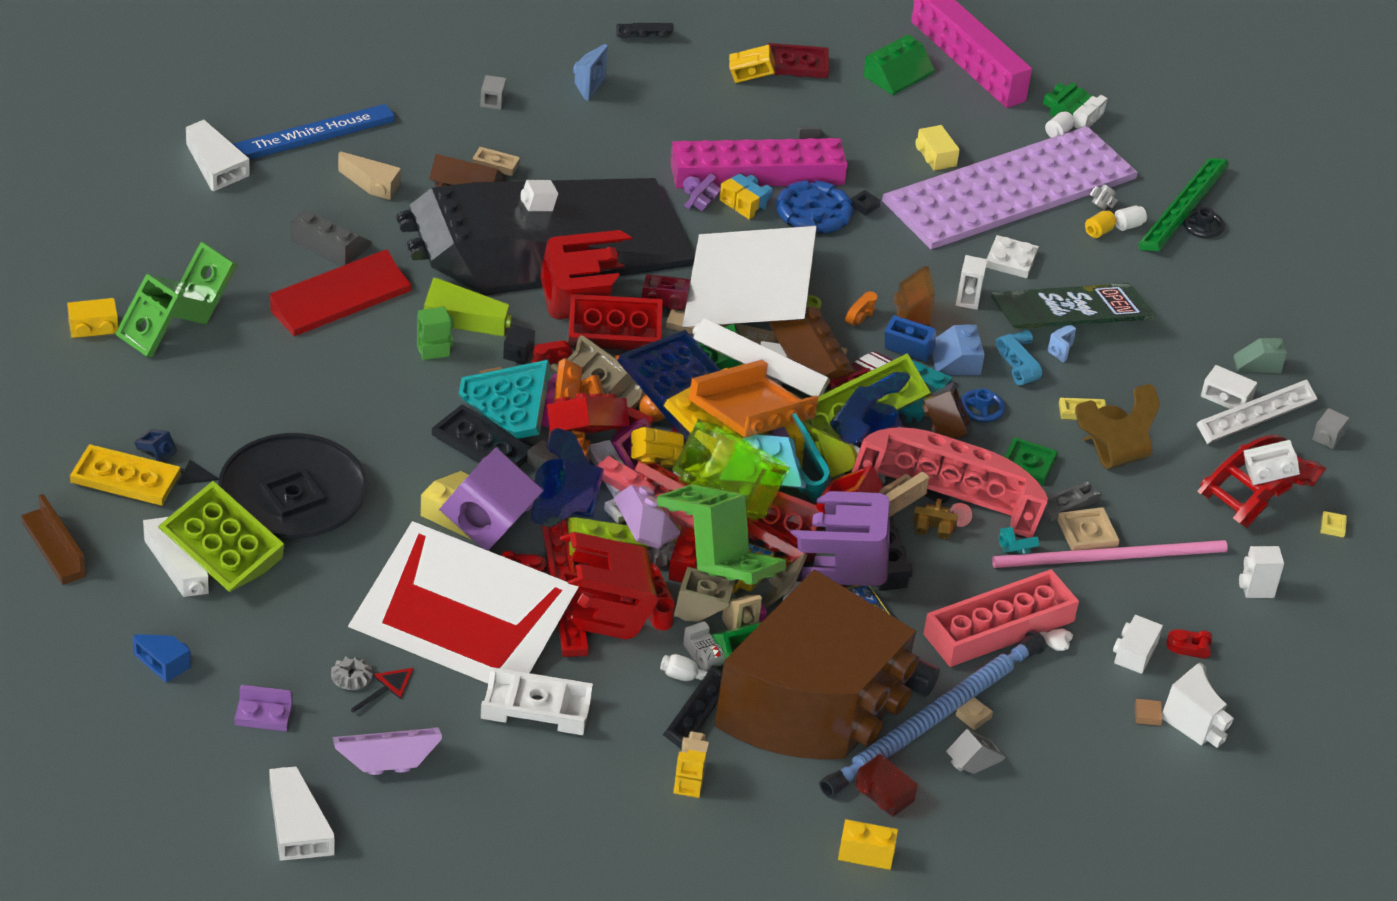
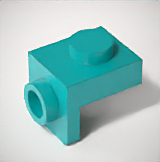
[999,527,1040,554]

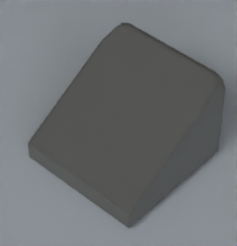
[796,126,821,139]

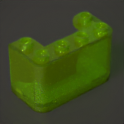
[672,418,790,521]

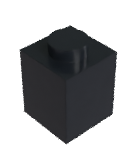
[503,325,535,365]

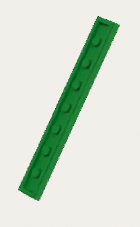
[1138,158,1229,251]

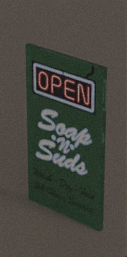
[991,283,1156,329]

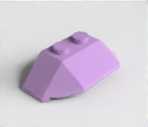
[614,485,680,549]
[333,727,442,775]

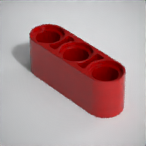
[648,563,675,631]

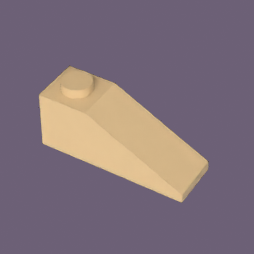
[338,151,401,200]

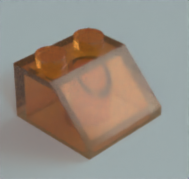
[894,266,935,327]

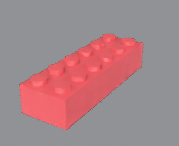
[923,569,1079,667]

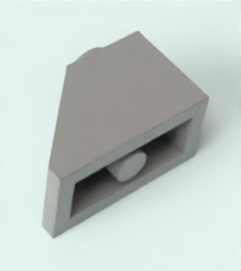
[946,729,1006,774]

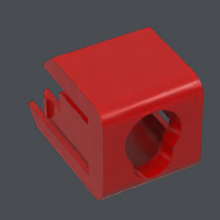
[540,230,632,319]
[560,531,658,639]

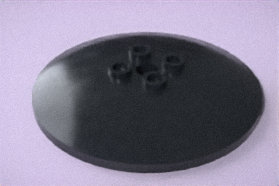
[218,433,367,539]

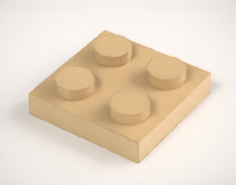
[1057,507,1119,551]

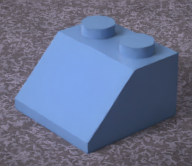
[931,324,985,376]

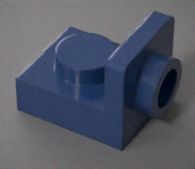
[134,429,177,463]

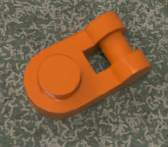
[845,291,878,327]

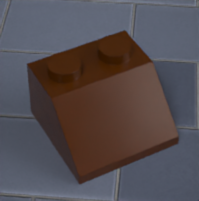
[923,382,972,439]

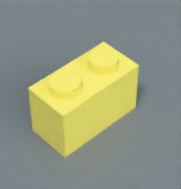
[915,125,960,171]

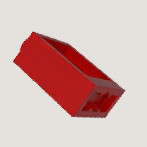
[816,465,883,514]

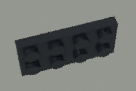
[432,404,534,467]

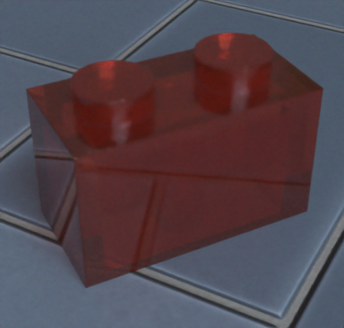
[855,754,918,817]

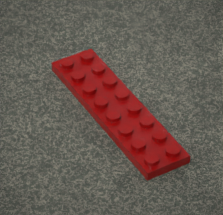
[635,461,818,563]

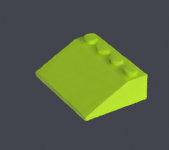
[158,481,284,592]

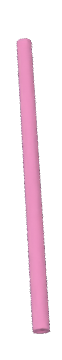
[992,540,1227,568]

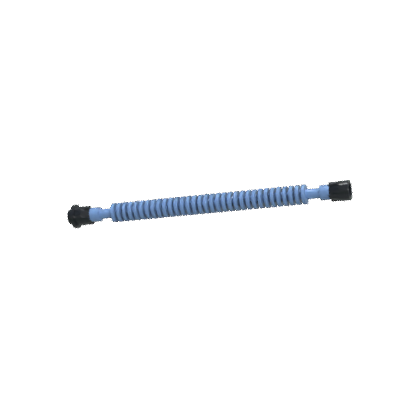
[819,630,1046,798]

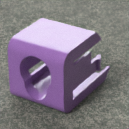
[439,447,544,551]
[790,491,890,586]

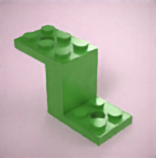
[115,242,238,358]
[657,484,786,584]

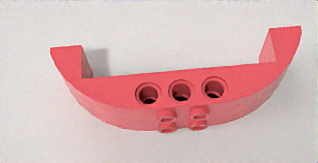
[851,427,1048,537]

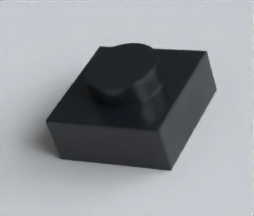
[850,190,881,216]

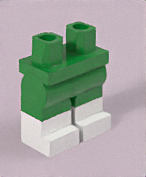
[1043,82,1108,129]

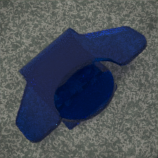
[830,372,910,444]
[530,428,604,527]

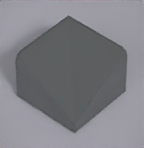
[527,440,560,474]

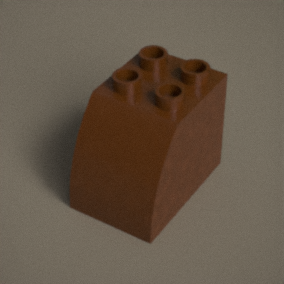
[715,569,919,759]

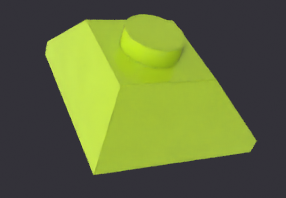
[803,423,858,478]

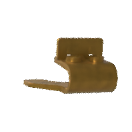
[1075,384,1160,469]

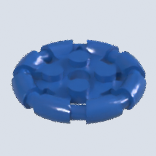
[776,180,854,234]

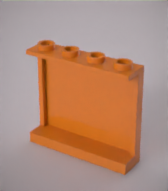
[689,360,819,438]

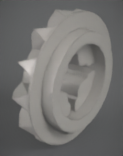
[331,656,372,690]

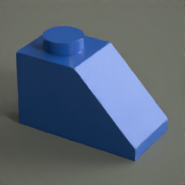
[133,634,191,683]

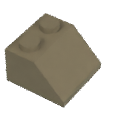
[674,567,735,622]

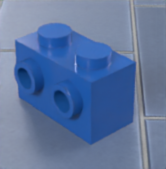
[884,315,936,362]

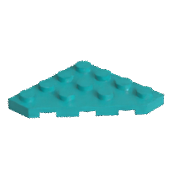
[459,360,551,439]

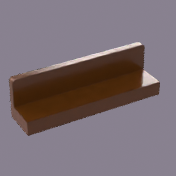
[21,494,86,585]

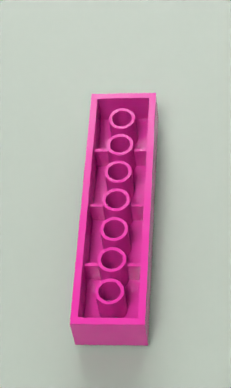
[911,0,1032,108]
[670,138,847,188]

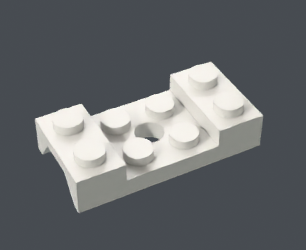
[481,667,593,735]

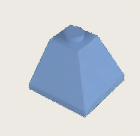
[573,44,608,101]

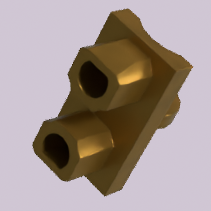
[913,499,958,540]

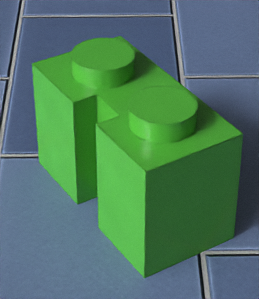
[417,306,454,360]

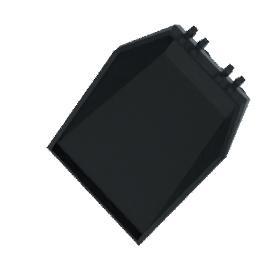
[395,178,695,296]

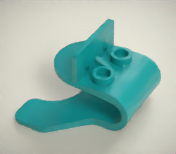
[776,413,832,502]

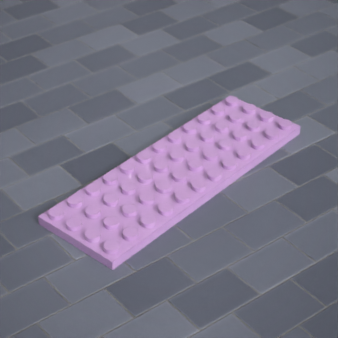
[882,126,1138,250]

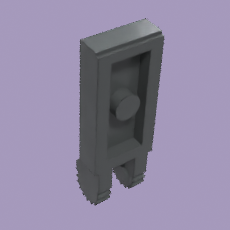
[1043,481,1101,522]

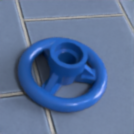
[961,388,1005,422]

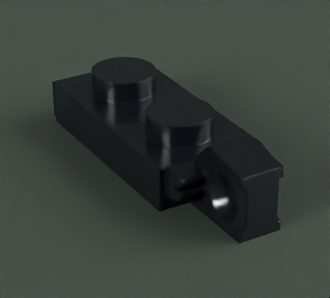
[616,23,674,38]

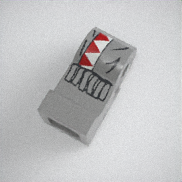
[683,621,725,671]

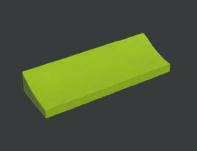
[801,353,931,443]

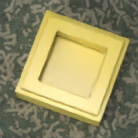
[1320,511,1347,537]

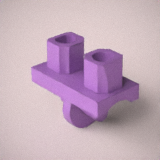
[683,173,721,212]

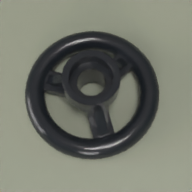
[1183,207,1225,238]

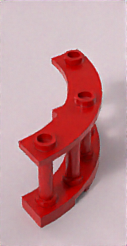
[1197,435,1327,528]

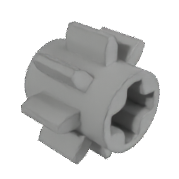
[1090,184,1118,211]
[648,542,674,567]

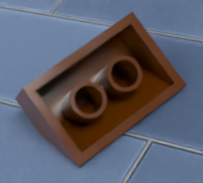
[429,154,506,187]

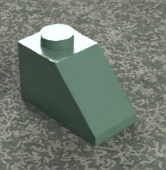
[1233,338,1287,373]

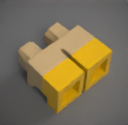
[673,732,709,798]

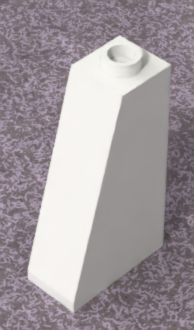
[186,120,250,192]
[143,517,209,597]
[269,767,334,861]

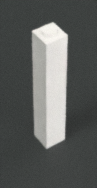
[692,318,830,397]

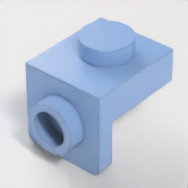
[1048,324,1076,362]

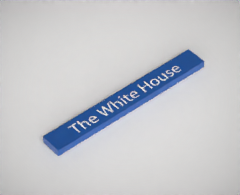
[233,104,395,160]

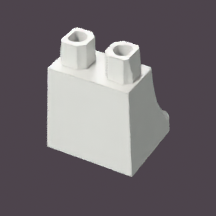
[1162,663,1234,748]

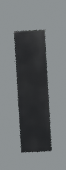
[663,665,722,750]

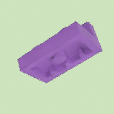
[235,685,293,732]

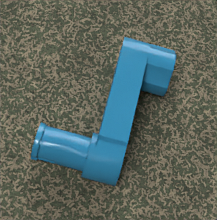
[996,329,1042,386]

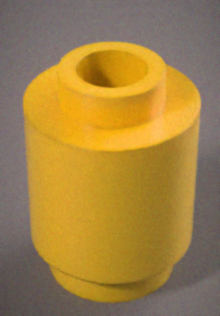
[1085,211,1117,238]

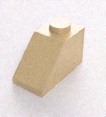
[722,595,762,630]

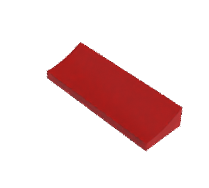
[270,249,411,336]

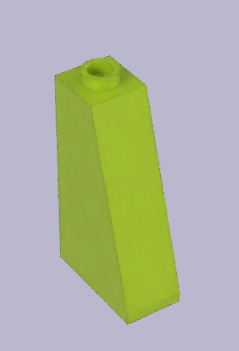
[424,278,512,336]

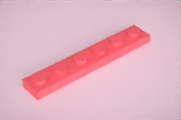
[593,456,694,529]

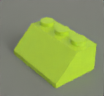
[568,517,649,556]

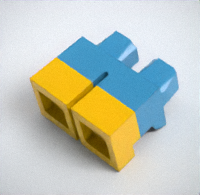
[720,174,773,220]

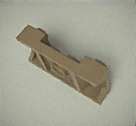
[551,335,651,409]

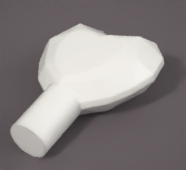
[1039,628,1073,651]

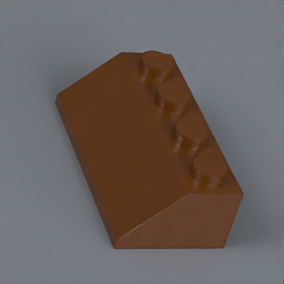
[769,307,855,390]

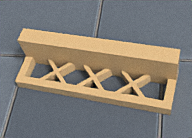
[879,472,929,517]

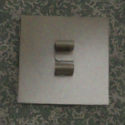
[763,553,807,609]

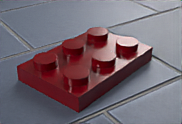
[767,43,829,78]

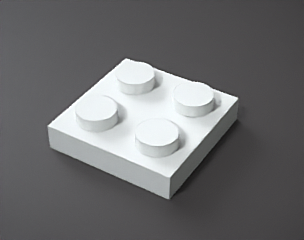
[986,235,1039,278]

